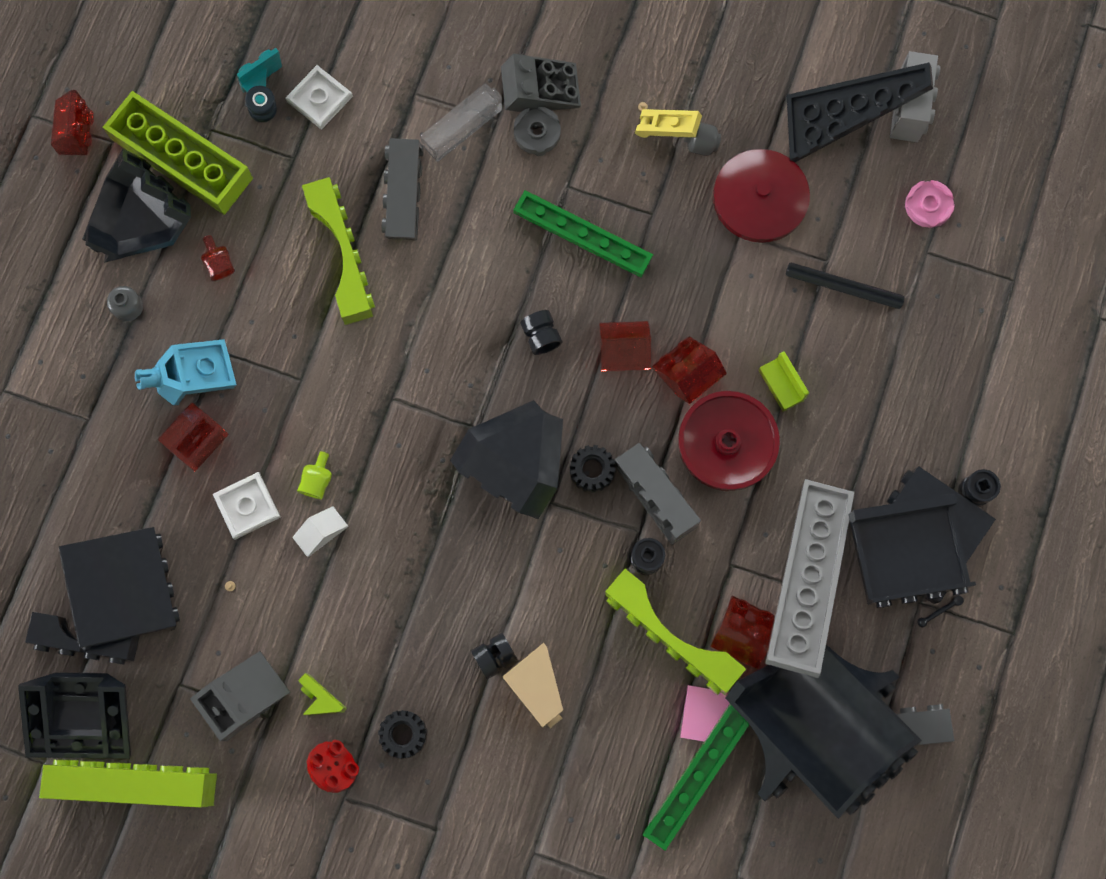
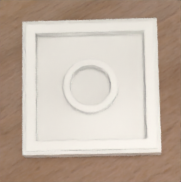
[285,65,353,130]
[213,472,281,540]

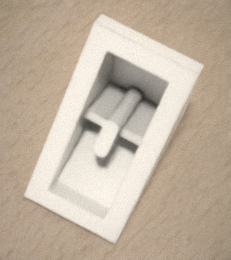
[292,506,349,557]

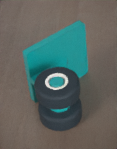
[237,48,282,122]

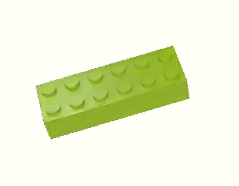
[102,91,253,215]
[39,760,217,807]

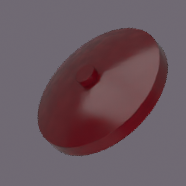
[713,149,810,243]
[678,391,780,491]

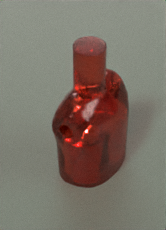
[201,235,235,281]

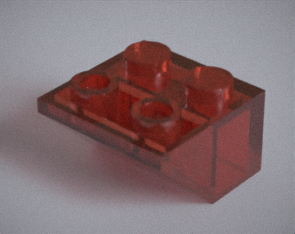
[51,90,94,155]
[652,336,727,404]
[158,402,229,471]
[710,596,775,669]

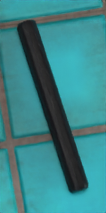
[786,262,905,309]

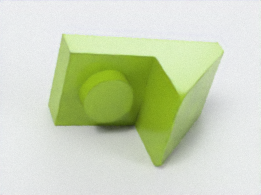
[298,673,347,716]

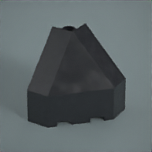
[82,149,191,263]
[450,400,563,519]

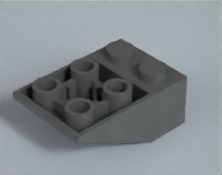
[501,53,581,112]
[190,651,291,741]

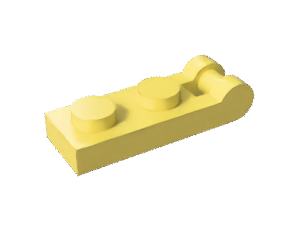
[635,109,702,138]

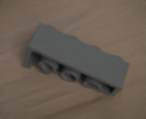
[614,443,701,545]

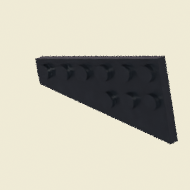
[786,62,933,162]

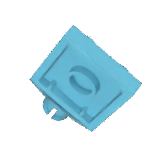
[135,339,237,406]

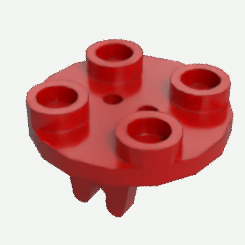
[307,740,359,793]

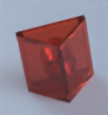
[599,321,651,371]

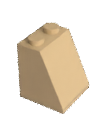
[502,643,563,729]

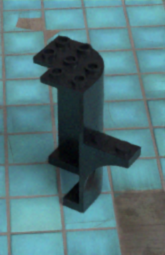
[725,644,922,819]

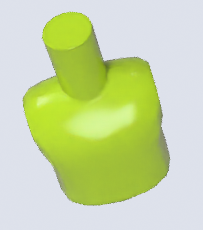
[297,451,332,500]

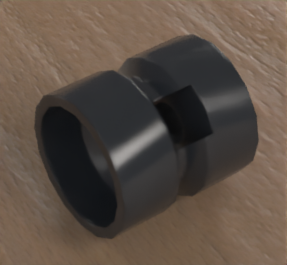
[520,310,563,355]
[958,469,1001,507]
[630,538,666,575]
[471,633,519,680]

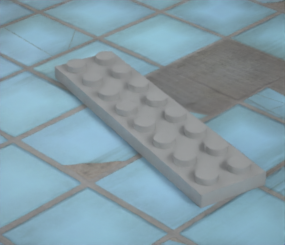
[765,479,854,678]

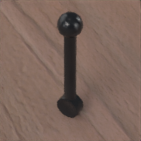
[917,595,964,628]

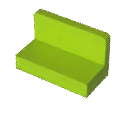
[758,351,809,412]

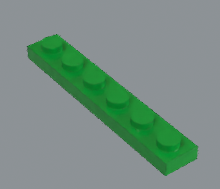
[513,190,653,278]
[643,704,749,851]

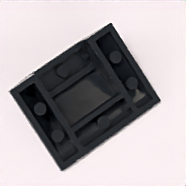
[18,672,131,759]

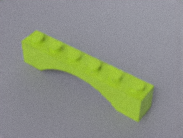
[302,177,375,325]
[605,568,746,695]

